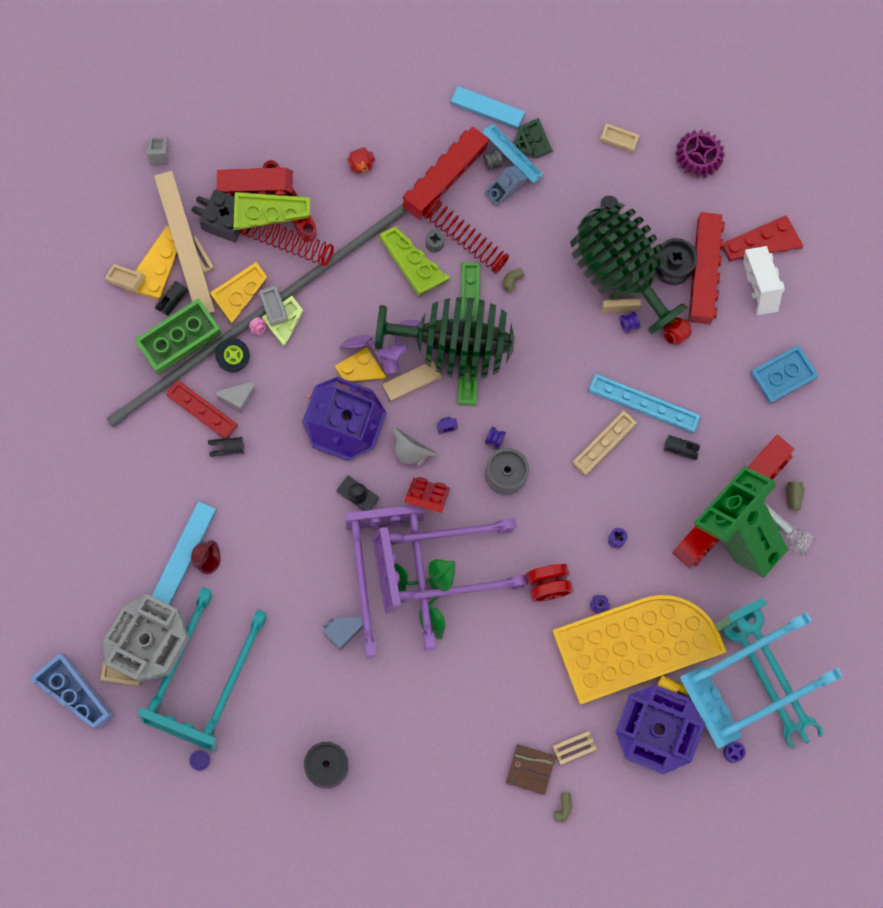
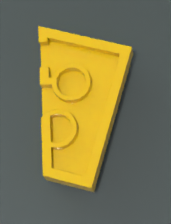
[210,262,267,325]

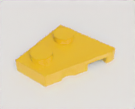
[335,347,386,383]

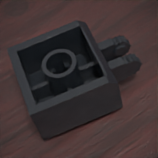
[191,189,240,243]

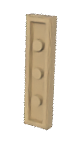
[572,410,637,477]

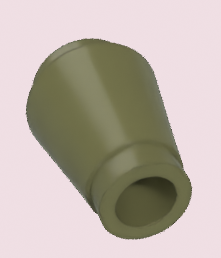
[786,482,805,510]

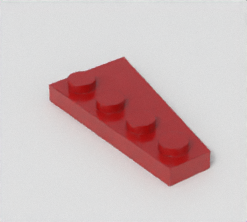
[722,215,803,262]

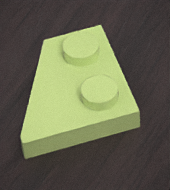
[262,296,303,347]

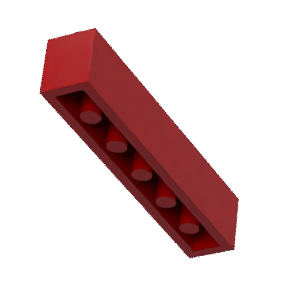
[402,126,490,220]
[688,212,725,324]

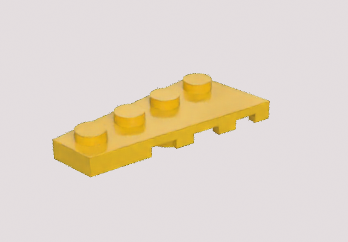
[124,226,178,300]

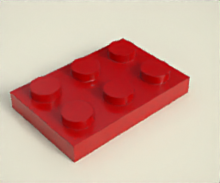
[404,477,450,513]

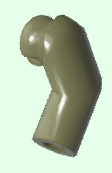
[502,268,524,292]
[554,792,572,823]

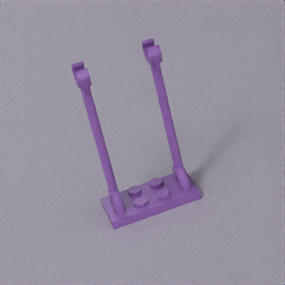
[345,505,436,658]
[373,518,527,614]

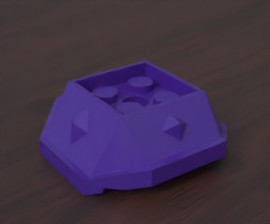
[302,377,386,461]
[615,684,705,775]

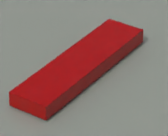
[166,380,238,439]

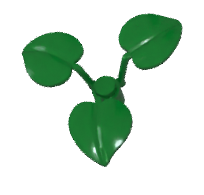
[394,559,455,639]

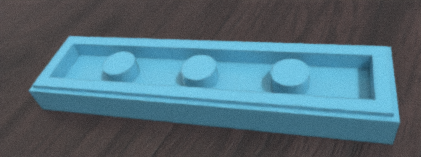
[451,86,525,129]
[483,125,544,183]

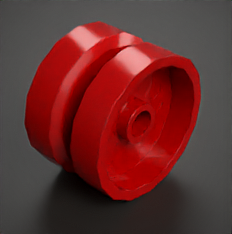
[526,564,573,602]

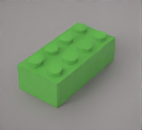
[135,298,222,375]

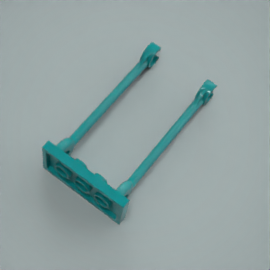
[137,587,267,752]
[715,597,823,749]

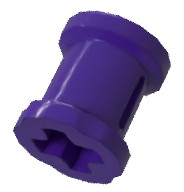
[608,528,628,549]

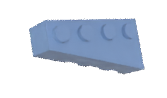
[29,653,115,729]

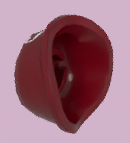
[191,540,221,574]

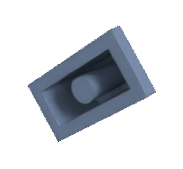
[323,617,364,650]

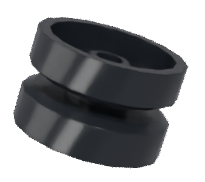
[655,238,697,285]
[304,742,348,789]

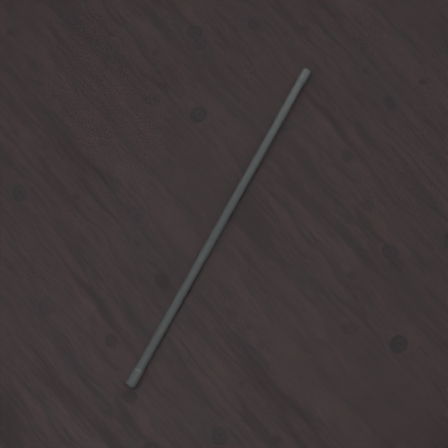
[106,204,408,427]

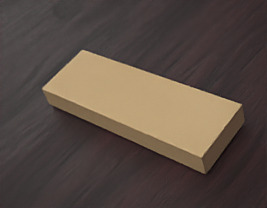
[382,360,441,402]

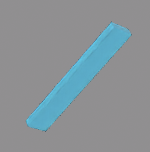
[588,373,701,434]
[151,501,216,605]

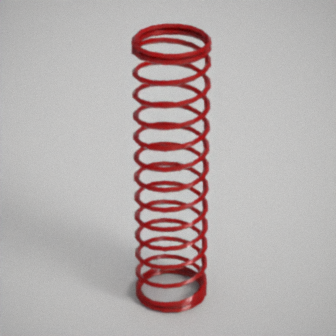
[424,199,509,273]
[240,224,334,267]

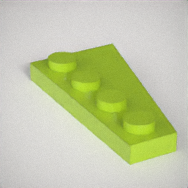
[233,192,310,230]
[379,226,451,297]

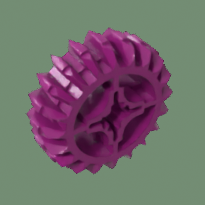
[675,129,725,178]

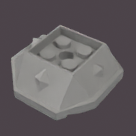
[103,594,189,682]

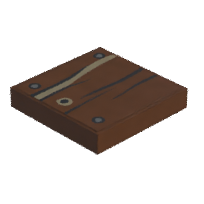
[506,744,555,795]

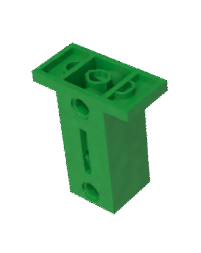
[694,466,788,578]

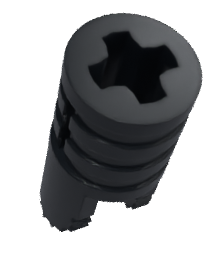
[155,281,188,316]
[663,435,700,460]
[208,436,244,457]

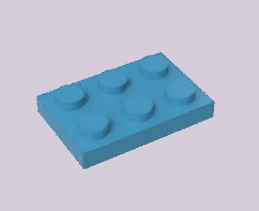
[750,345,819,404]

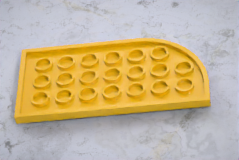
[552,595,726,705]

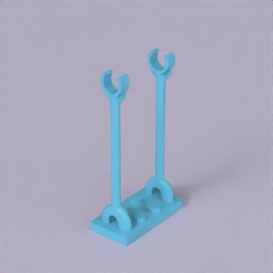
[680,613,843,749]

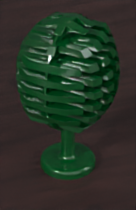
[570,203,687,335]
[374,297,515,380]

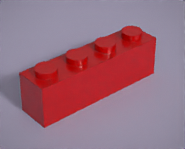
[216,167,293,197]

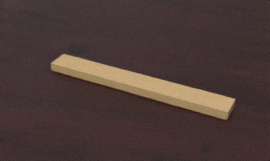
[154,171,215,314]

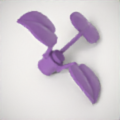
[339,320,425,373]

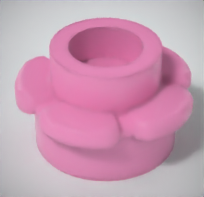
[249,317,266,335]

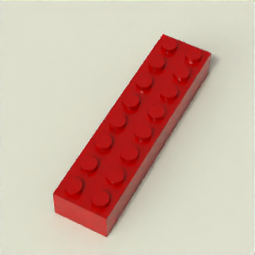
[672,434,795,568]

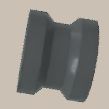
[483,149,503,171]
[426,230,444,253]

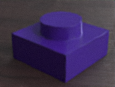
[437,417,458,434]

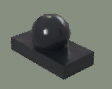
[337,476,379,511]

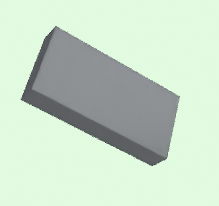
[259,285,289,326]

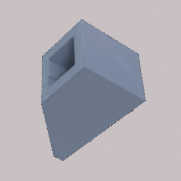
[485,165,529,207]

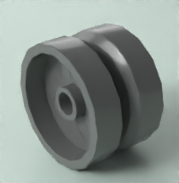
[485,448,529,495]

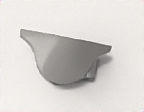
[393,427,437,466]

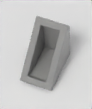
[147,137,169,165]
[216,382,255,413]

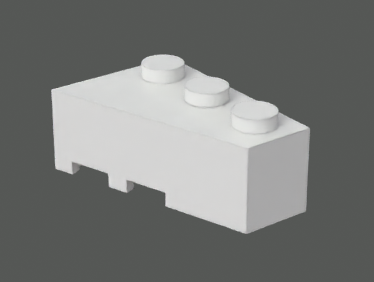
[743,246,785,316]

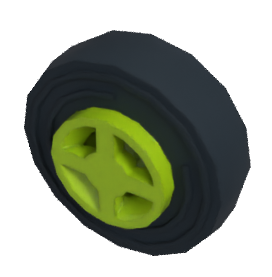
[215,338,250,372]

